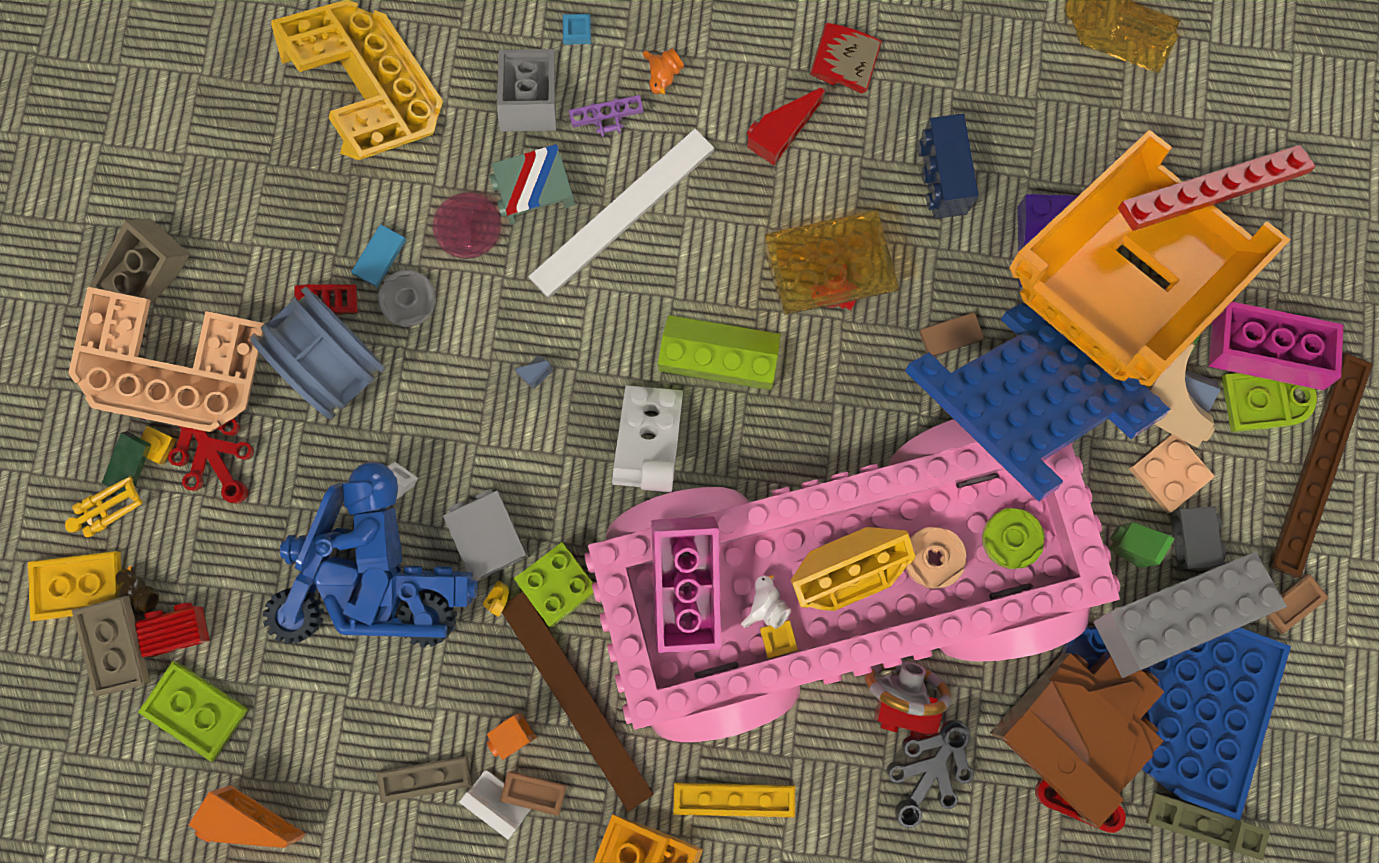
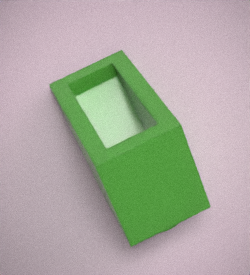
[1109,522,1174,568]

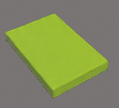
[138,661,249,762]

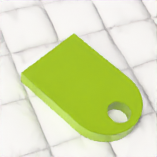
[1221,373,1317,433]

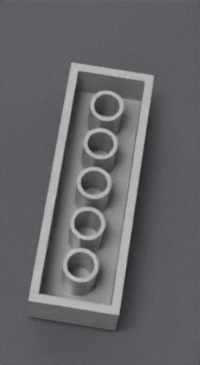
[1093,552,1287,678]

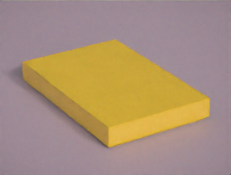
[28,551,121,621]

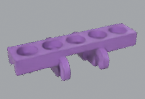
[569,95,644,137]

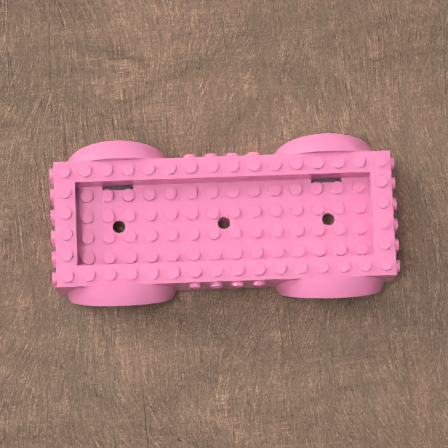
[584,419,1120,742]

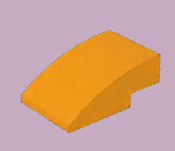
[594,814,703,863]

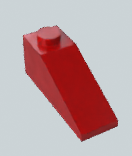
[746,87,825,166]

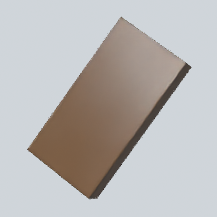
[919,312,984,357]
[1266,574,1329,634]
[500,771,567,816]

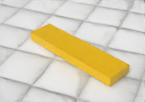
[673,782,795,818]

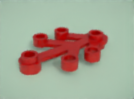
[168,419,254,504]

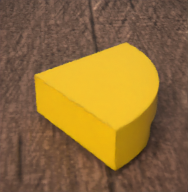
[483,580,509,617]

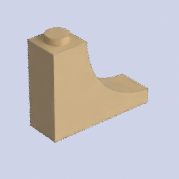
[1145,342,1215,448]

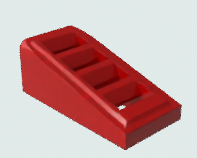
[294,284,358,315]

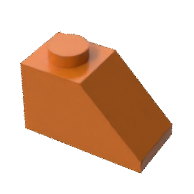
[486,712,537,760]

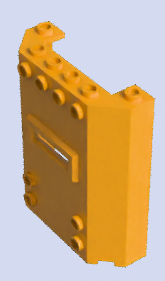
[1010,130,1290,386]

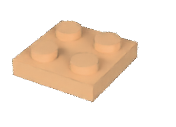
[1129,434,1215,514]

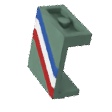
[489,144,575,225]

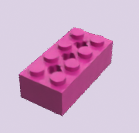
[1208,302,1344,391]
[651,516,721,653]

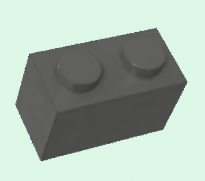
[1170,506,1226,570]

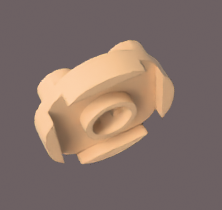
[905,527,966,589]

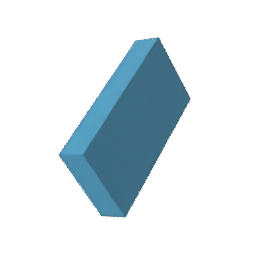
[351,224,406,288]

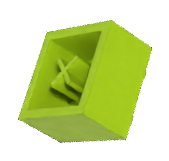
[514,542,594,627]

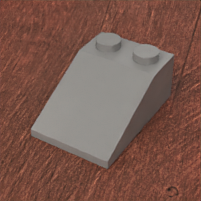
[497,49,556,132]

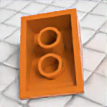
[188,785,306,848]

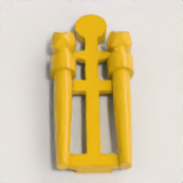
[65,476,143,537]

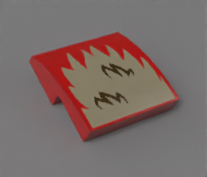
[810,23,882,94]

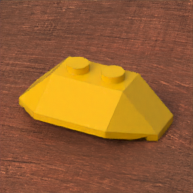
[791,527,916,611]

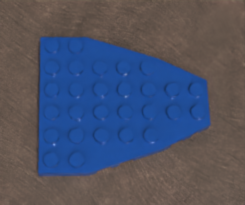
[1062,627,1291,821]

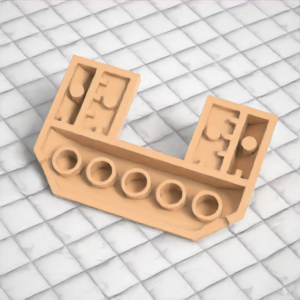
[68,287,265,432]

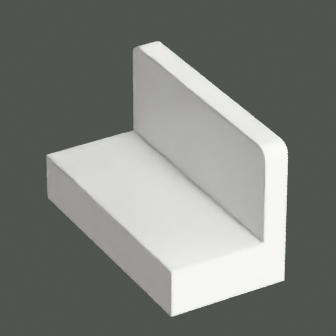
[459,770,531,839]

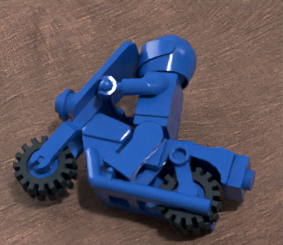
[263,462,478,648]

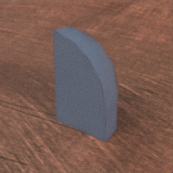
[1185,371,1221,413]

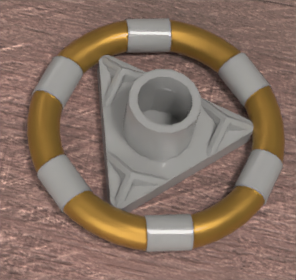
[865,660,952,716]

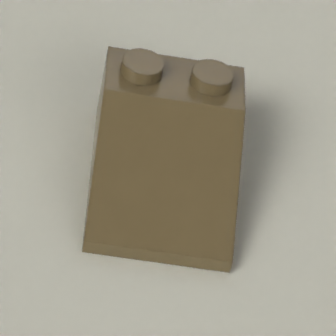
[89,218,190,305]

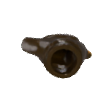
[116,566,159,613]

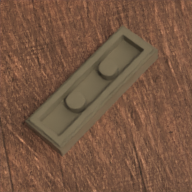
[377,755,472,803]

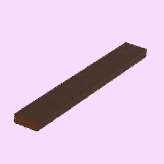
[1269,353,1373,578]
[502,592,654,812]

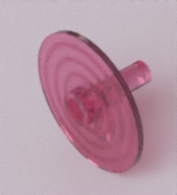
[433,193,501,259]

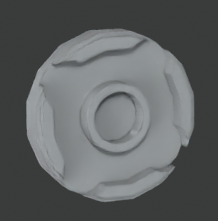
[378,270,436,327]

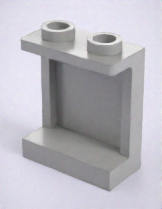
[443,489,530,581]

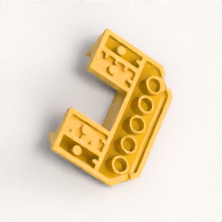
[271,0,443,160]

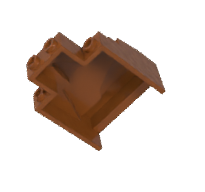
[990,649,1164,828]

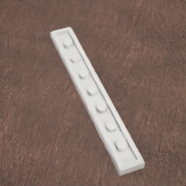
[528,129,714,299]

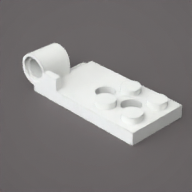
[612,385,683,492]

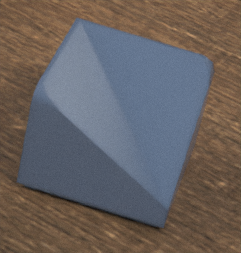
[515,356,553,389]

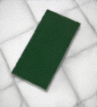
[102,431,152,493]

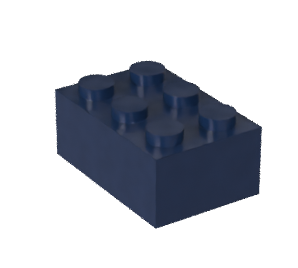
[917,113,979,219]

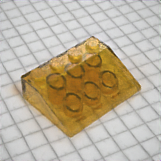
[764,210,900,315]

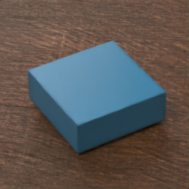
[563,14,591,45]

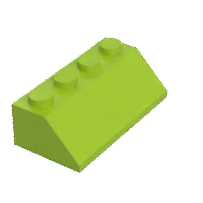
[657,315,781,390]

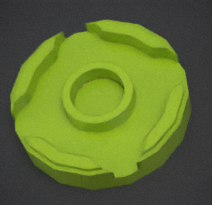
[982,508,1045,569]

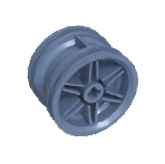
[249,286,386,420]

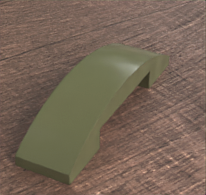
[1146,793,1270,861]

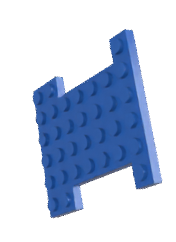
[905,302,1171,502]

